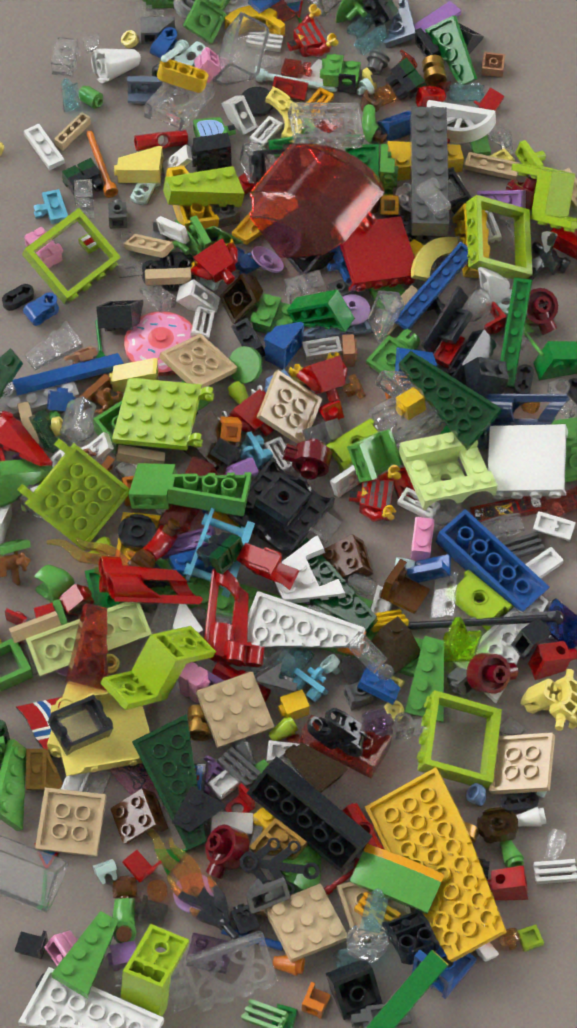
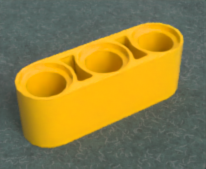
[157,59,208,93]

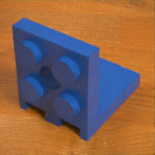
[412,945,477,999]

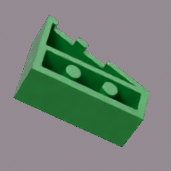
[286,289,355,332]
[533,341,577,381]

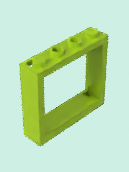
[466,195,532,279]
[22,208,121,304]
[416,690,502,789]

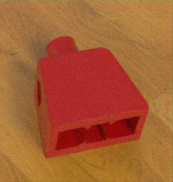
[528,641,577,680]
[487,866,528,901]

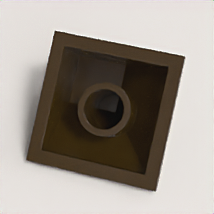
[219,273,263,324]
[366,616,421,677]

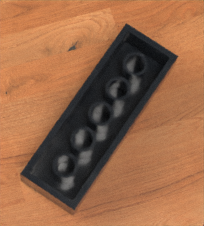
[246,756,373,873]

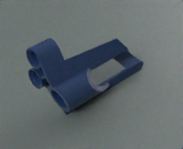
[477,394,570,449]

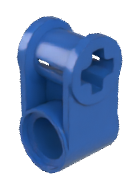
[150,27,177,59]
[23,292,59,326]

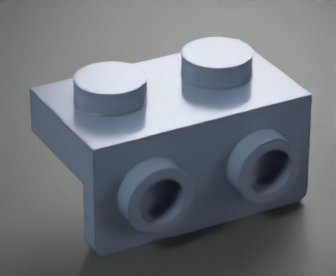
[127,76,163,104]

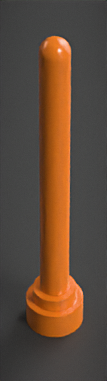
[86,131,118,198]

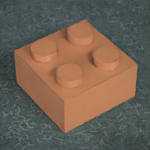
[481,52,505,77]
[342,334,358,367]

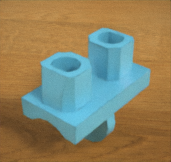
[240,432,273,470]
[293,667,329,702]

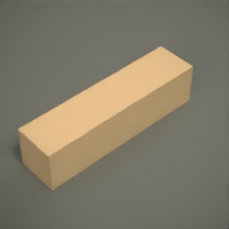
[54,112,91,151]
[145,268,191,285]
[17,401,40,446]
[116,444,165,465]
[9,611,61,643]

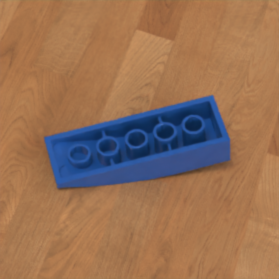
[436,509,549,612]

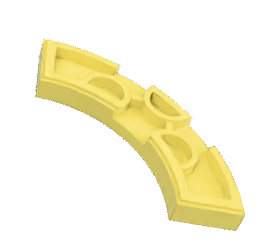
[265,87,302,144]
[411,237,458,281]

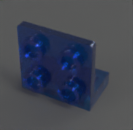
[546,598,577,649]

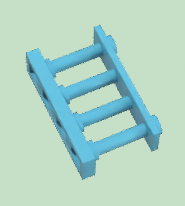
[183,508,255,598]

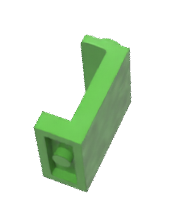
[347,429,403,482]
[129,463,177,509]

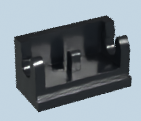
[231,318,265,357]

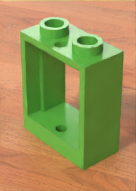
[0,639,33,692]

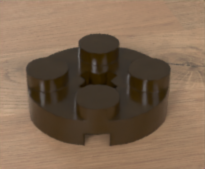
[477,807,518,843]

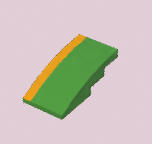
[350,844,445,914]

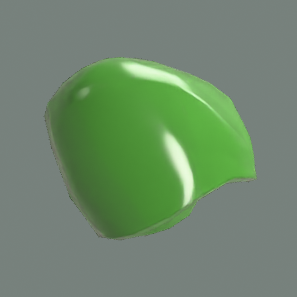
[34,564,75,603]

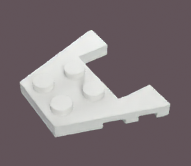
[274,535,346,603]

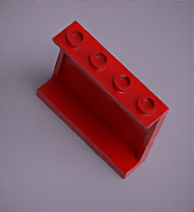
[330,216,416,292]

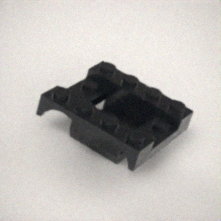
[227,458,335,557]

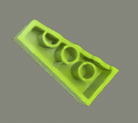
[163,166,245,207]

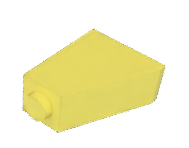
[114,146,164,183]
[109,358,159,392]

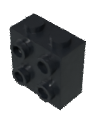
[191,132,232,172]

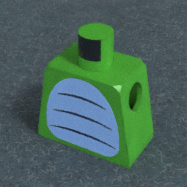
[193,117,236,138]

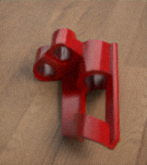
[99,556,203,605]
[204,569,265,667]

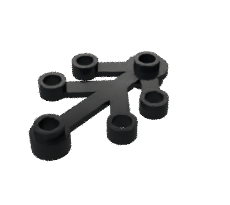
[240,838,320,895]

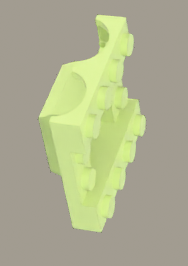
[399,432,498,510]

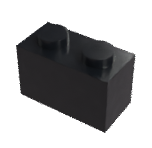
[511,617,551,660]

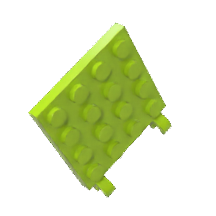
[112,378,214,450]
[17,439,130,551]

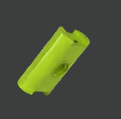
[326,418,378,473]
[445,570,514,631]

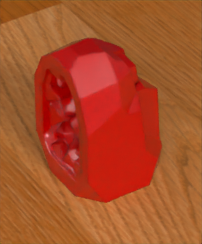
[416,86,446,107]

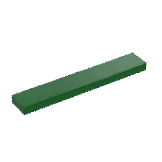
[500,277,532,388]
[366,950,449,1028]

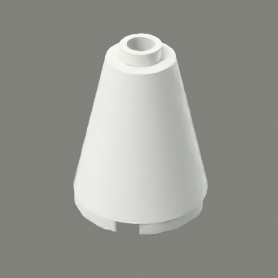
[91,49,141,83]

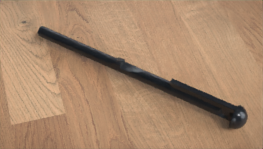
[408,610,564,630]

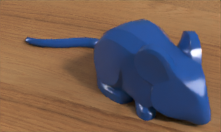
[211,237,261,275]

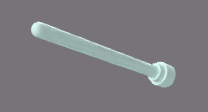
[161,39,189,62]
[255,68,338,92]

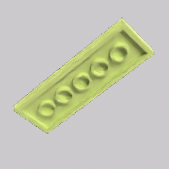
[26,602,152,677]

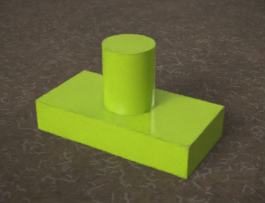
[515,140,546,166]

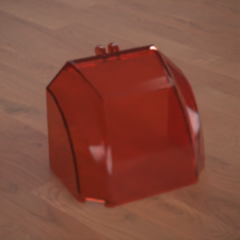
[250,143,385,258]

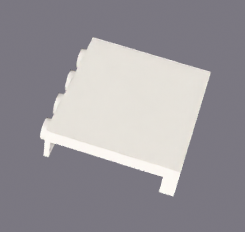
[488,424,568,499]

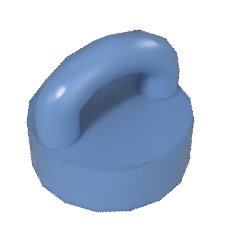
[466,783,486,806]

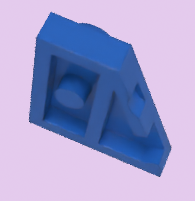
[168,550,215,577]
[357,659,400,705]

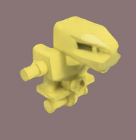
[521,669,577,731]

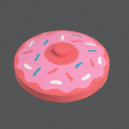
[124,311,196,376]

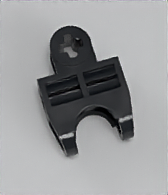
[142,252,196,292]
[307,708,367,757]

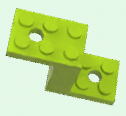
[511,163,577,232]
[101,626,216,710]
[120,924,189,1017]

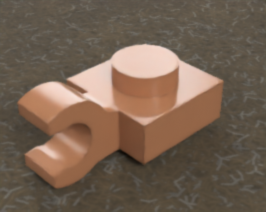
[63,346,98,365]

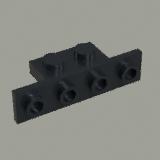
[421,286,473,354]

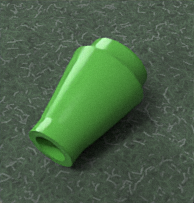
[500,840,524,868]

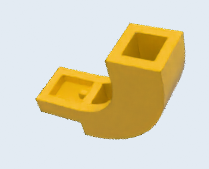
[225,6,285,38]

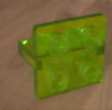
[443,617,483,662]

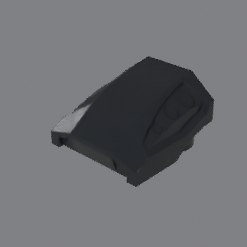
[382,909,439,965]

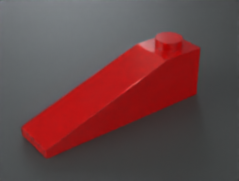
[0,411,53,466]

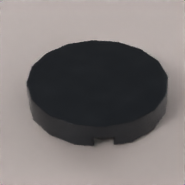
[242,87,274,117]
[118,514,157,551]

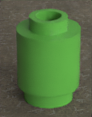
[77,85,104,109]

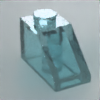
[274,647,315,679]

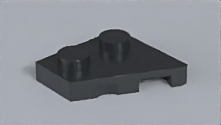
[172,786,227,833]

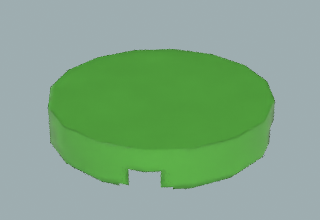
[229,346,263,383]

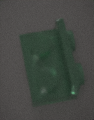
[29,409,61,453]

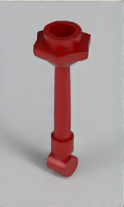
[323,857,360,895]

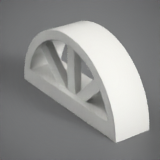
[427,100,496,143]

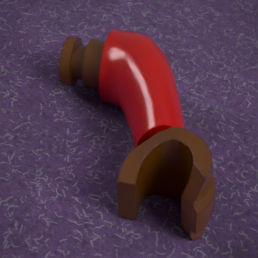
[127,518,181,568]

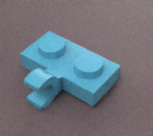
[33,189,68,224]

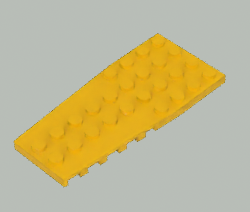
[365,767,507,962]

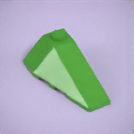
[0,459,53,507]
[274,845,321,893]

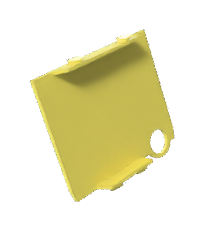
[51,692,150,776]

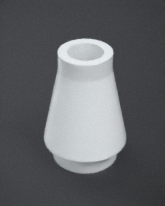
[516,807,547,827]

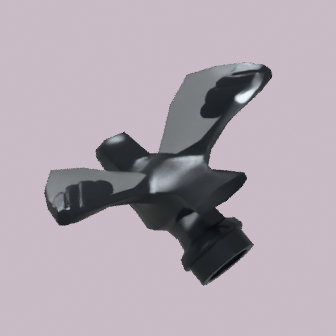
[527,231,571,280]

